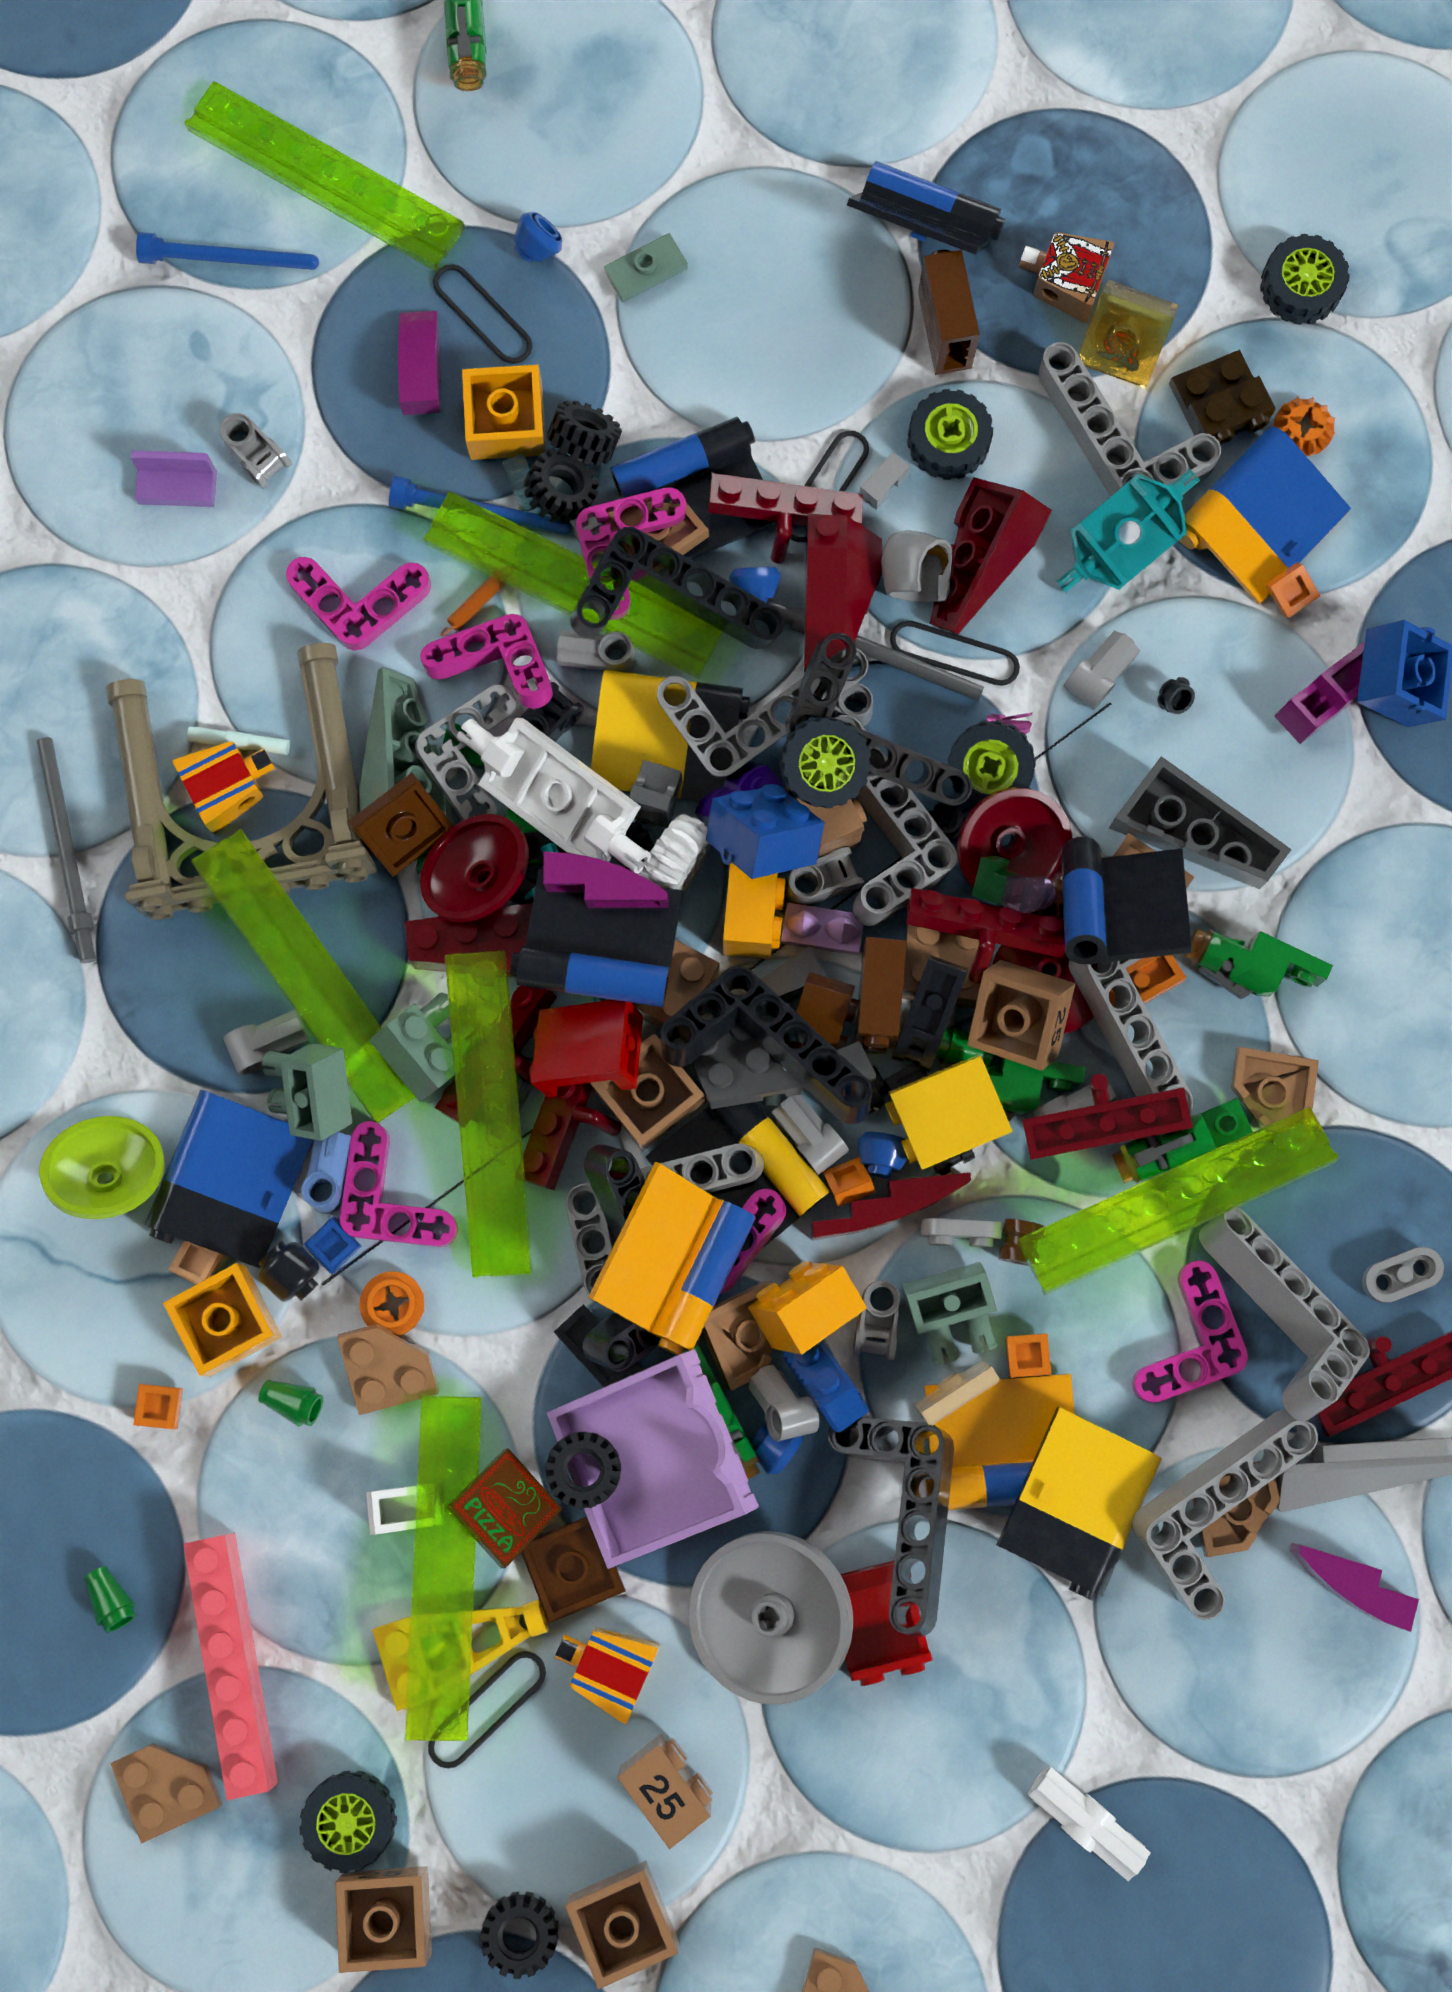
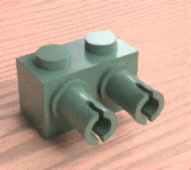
[369,992,482,1102]
[262,1043,353,1141]
[902,1262,998,1365]

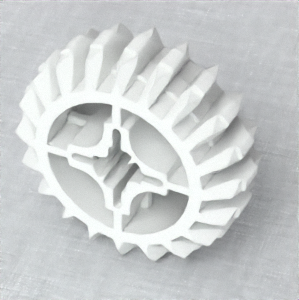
[638,814,710,896]

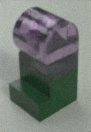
[972,856,1056,913]

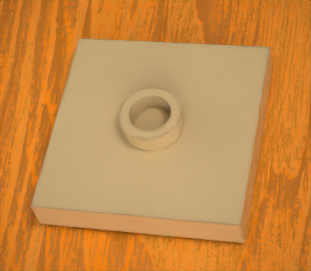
[914,1360,1000,1425]

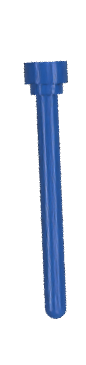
[136,232,319,270]
[389,476,572,535]

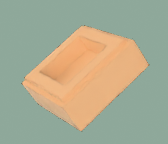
[168,1240,224,1284]

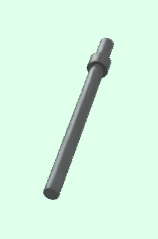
[768,599,984,701]
[37,737,96,964]

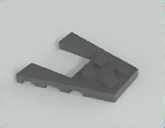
[680,946,876,1109]

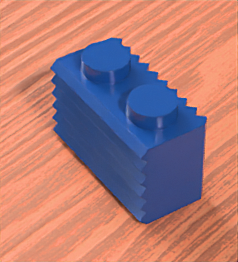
[783,1341,869,1432]

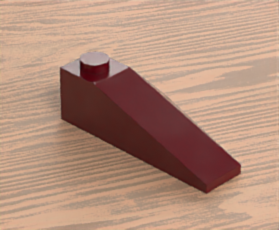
[929,477,1052,635]
[804,514,882,672]

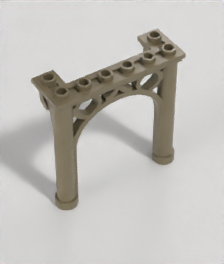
[105,643,378,920]

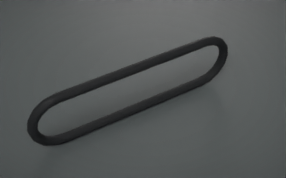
[433,264,532,364]
[791,430,869,543]
[890,621,1020,686]
[428,1651,546,1769]

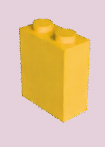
[885,1055,1013,1170]

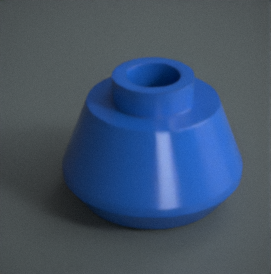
[514,212,562,262]
[729,567,782,604]
[857,1131,908,1178]
[751,1422,804,1475]

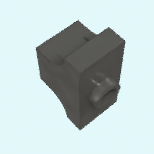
[629,760,682,828]

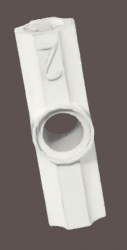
[1027,1765,1151,1882]

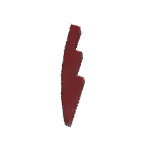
[811,1172,971,1241]

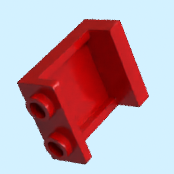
[529,1000,643,1098]
[840,1560,933,1686]

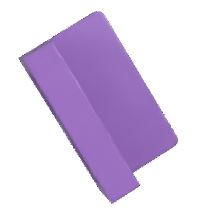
[131,450,217,507]

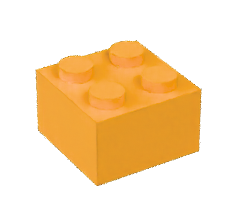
[462,364,546,460]
[723,863,785,960]
[748,1261,867,1355]
[163,1263,283,1377]

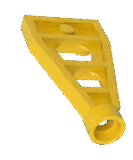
[372,1599,549,1711]

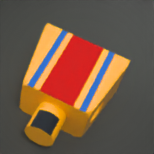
[172,742,275,834]
[554,1627,660,1724]

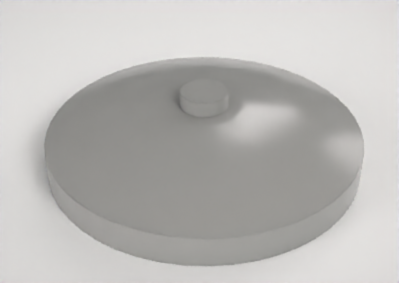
[688,1531,853,1704]

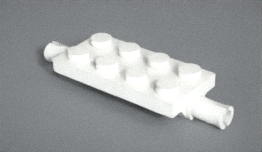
[457,718,651,874]

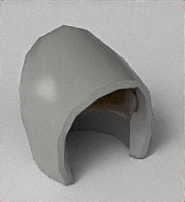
[881,530,952,602]

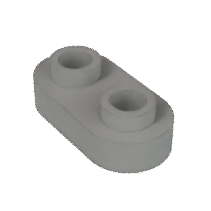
[921,1218,1002,1248]
[1362,1247,1444,1303]

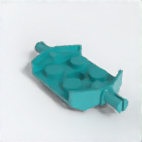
[1056,468,1200,593]

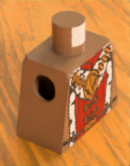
[1018,232,1115,323]

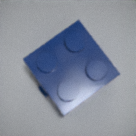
[1357,620,1452,727]
[706,784,825,879]

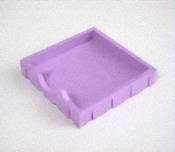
[547,1349,759,1569]

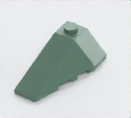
[359,667,453,825]

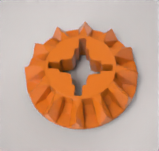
[1273,396,1335,456]
[359,1271,425,1336]

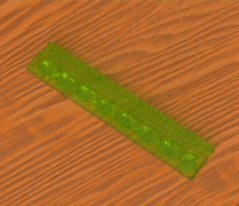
[184,81,465,271]
[423,491,723,679]
[191,829,416,1124]
[445,950,533,1278]
[1018,1107,1339,1296]
[404,1395,482,1741]

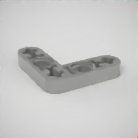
[415,685,516,821]

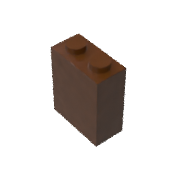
[918,249,980,375]
[854,937,907,1054]

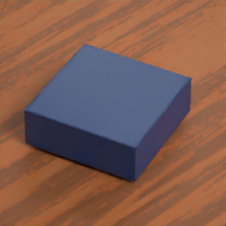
[303,1216,362,1274]

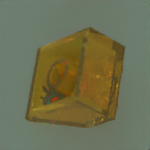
[1079,279,1179,388]

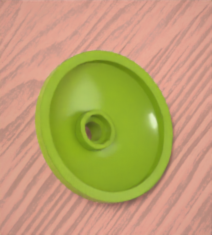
[39,1116,165,1219]

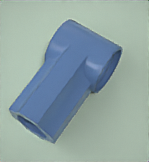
[302,1132,351,1214]

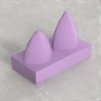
[781,903,863,956]

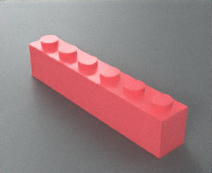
[183,1532,278,1800]

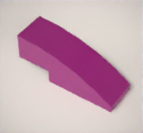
[398,311,441,415]
[1274,642,1365,744]
[543,852,669,908]
[1290,1543,1419,1632]

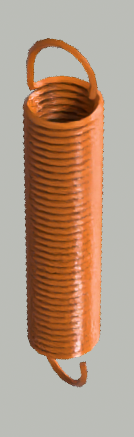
[441,567,513,636]

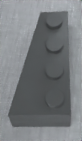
[1109,756,1292,889]

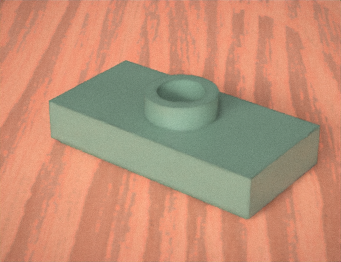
[604,233,688,303]

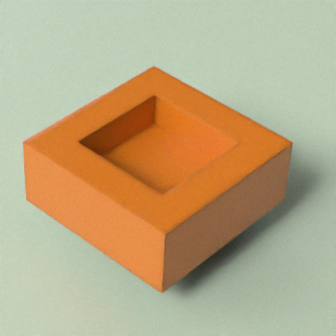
[1265,562,1320,618]
[823,1157,875,1207]
[1005,1333,1052,1378]
[133,1384,183,1430]

